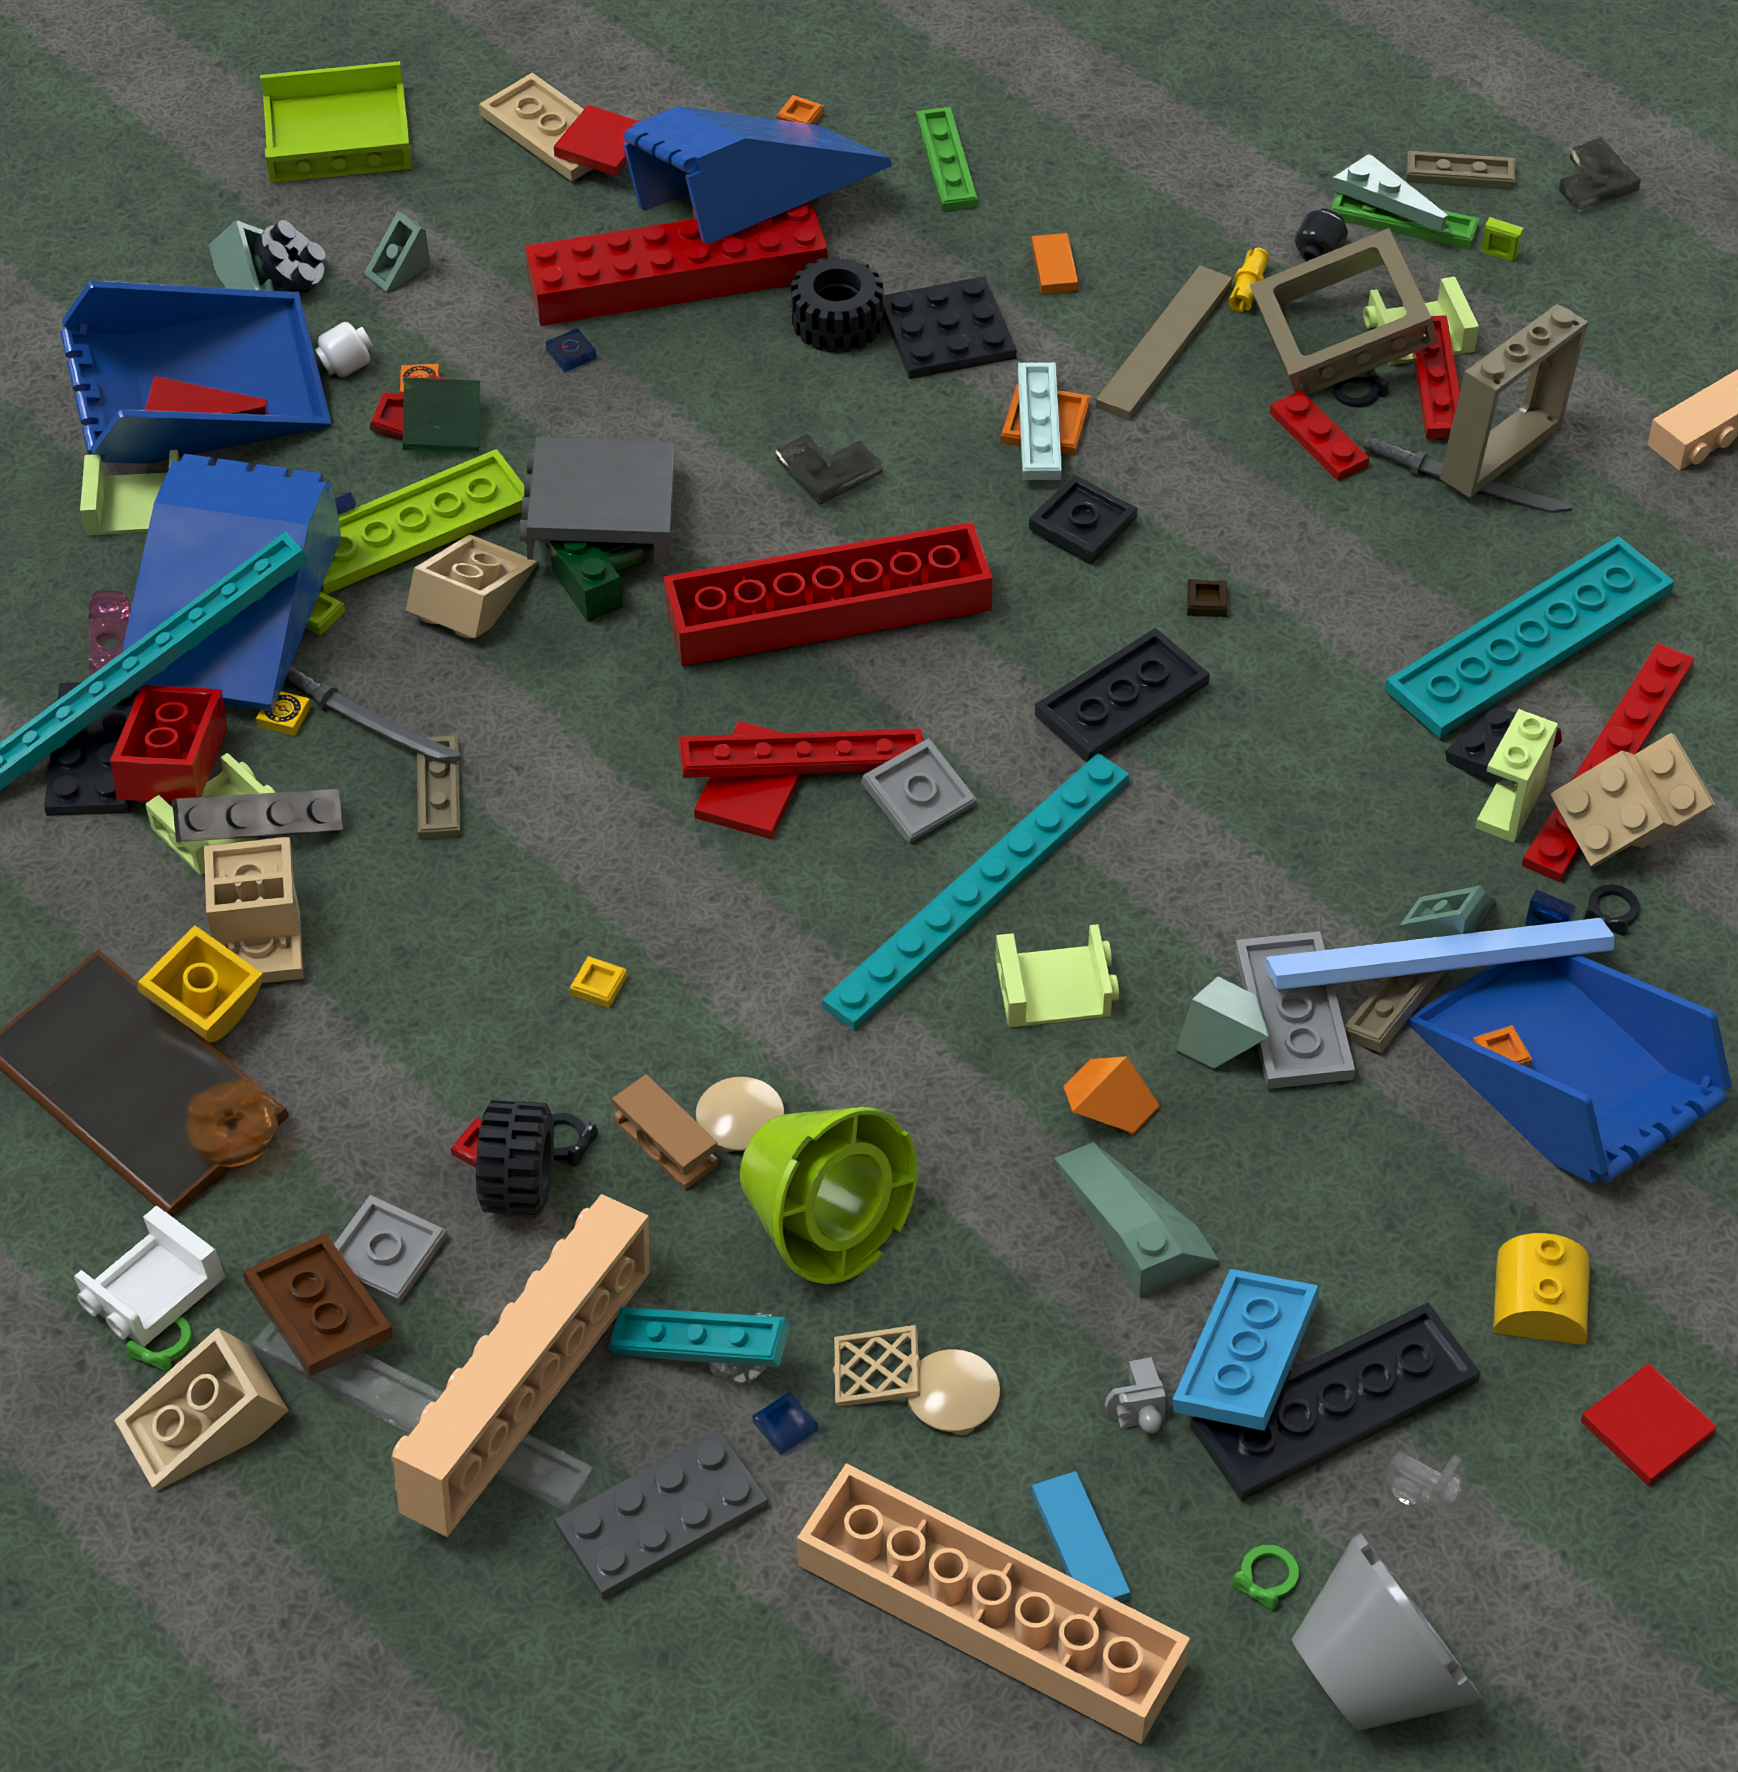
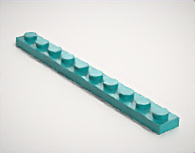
[0,531,310,792]
[822,753,1129,1031]

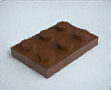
[244,1233,393,1377]

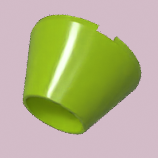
[740,1107,918,1284]

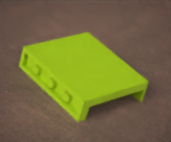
[260,61,412,183]

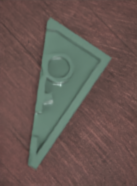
[1332,154,1448,231]

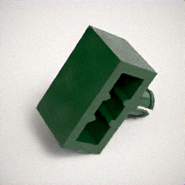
[549,540,644,622]

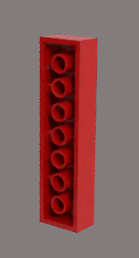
[524,201,827,326]
[663,522,993,666]

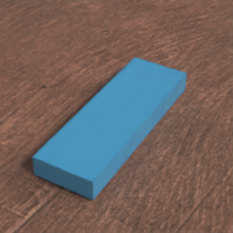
[1031,1471,1130,1602]

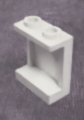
[74,1206,226,1347]

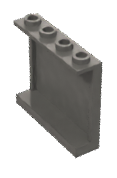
[519,437,675,564]

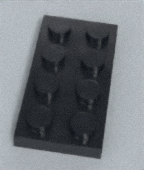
[1035,628,1210,762]
[44,682,139,816]

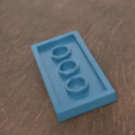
[1172,1269,1319,1431]

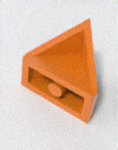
[1063,1056,1160,1136]

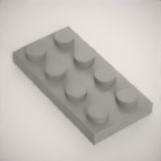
[1235,931,1355,1089]

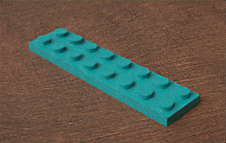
[1385,536,1674,738]

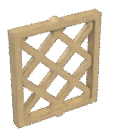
[833,1325,921,1406]

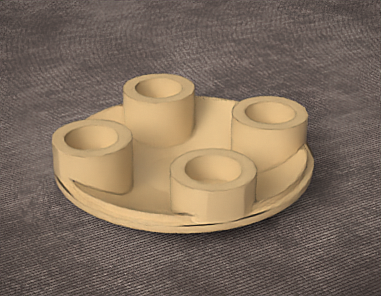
[696,1077,784,1153]
[907,1349,1000,1435]

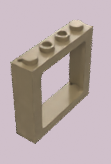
[1250,228,1438,396]
[1439,304,1588,498]

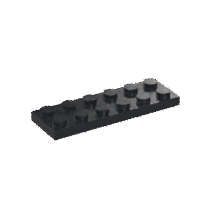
[1191,1302,1481,1501]

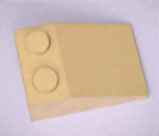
[406,534,538,638]
[114,1328,289,1490]

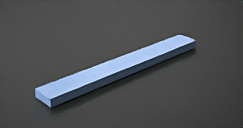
[1266,918,1615,990]

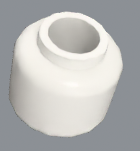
[315,322,373,378]

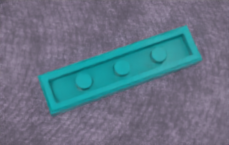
[608,1307,791,1367]

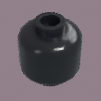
[1294,208,1348,262]

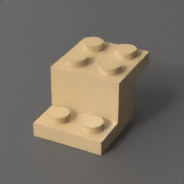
[1550,733,1716,867]
[204,837,304,983]

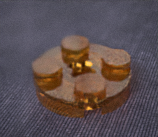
[186,1079,278,1167]

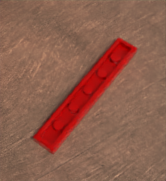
[678,729,924,778]

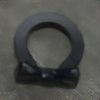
[1333,369,1388,408]
[1584,884,1640,936]
[552,1113,598,1166]

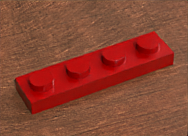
[1412,315,1460,439]

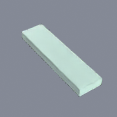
[1018,363,1062,480]

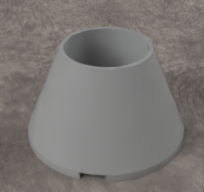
[1292,1532,1482,1731]

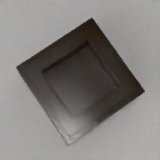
[1187,579,1227,617]

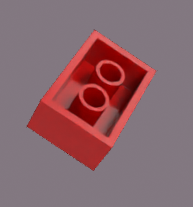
[110,685,228,803]

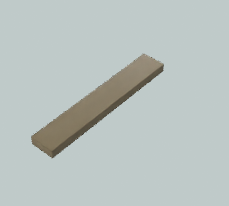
[1096,265,1232,421]

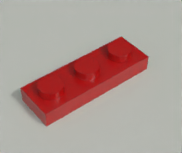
[1269,390,1369,481]

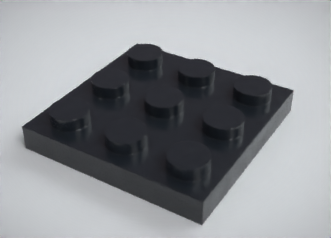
[884,276,1017,379]

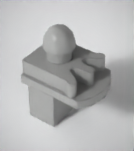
[1104,1357,1166,1433]

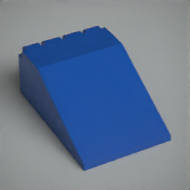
[623,106,892,244]
[60,281,332,464]
[122,454,341,711]
[1407,955,1732,1183]

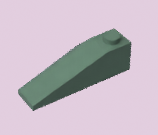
[209,220,297,292]
[1054,1142,1219,1298]

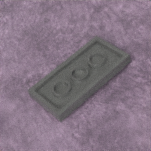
[554,1429,768,1600]

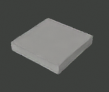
[861,738,977,843]
[334,1195,448,1305]

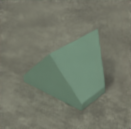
[364,211,431,292]
[1400,886,1496,939]
[1176,977,1269,1070]

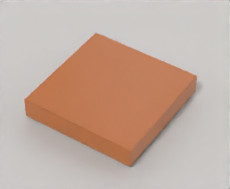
[1001,384,1091,455]

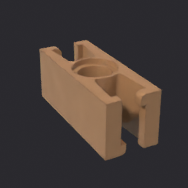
[612,1074,719,1190]

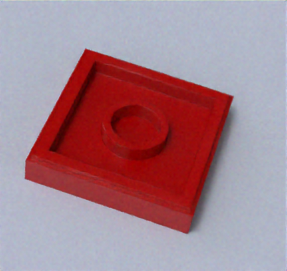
[553,104,640,177]
[1580,1363,1717,1487]

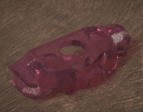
[89,591,131,676]

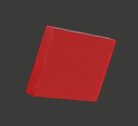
[694,721,803,840]

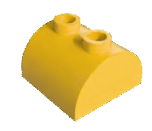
[138,925,263,1043]
[1493,1233,1590,1345]

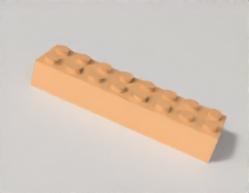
[392,1194,650,1537]
[797,1463,1190,1744]

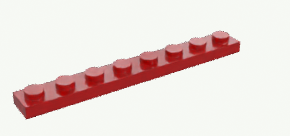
[1522,643,1695,883]

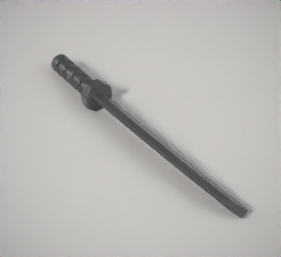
[1363,435,1572,513]
[285,665,461,761]

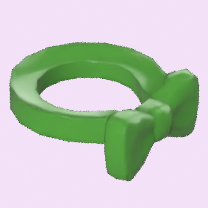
[126,1316,192,1373]
[1232,1545,1299,1611]

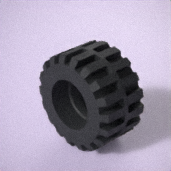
[791,256,884,353]
[476,1099,554,1216]

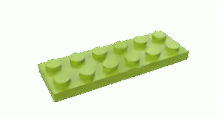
[321,449,524,594]

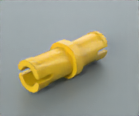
[1228,248,1270,313]

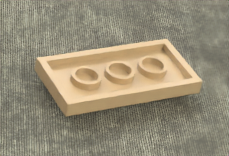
[479,73,592,182]

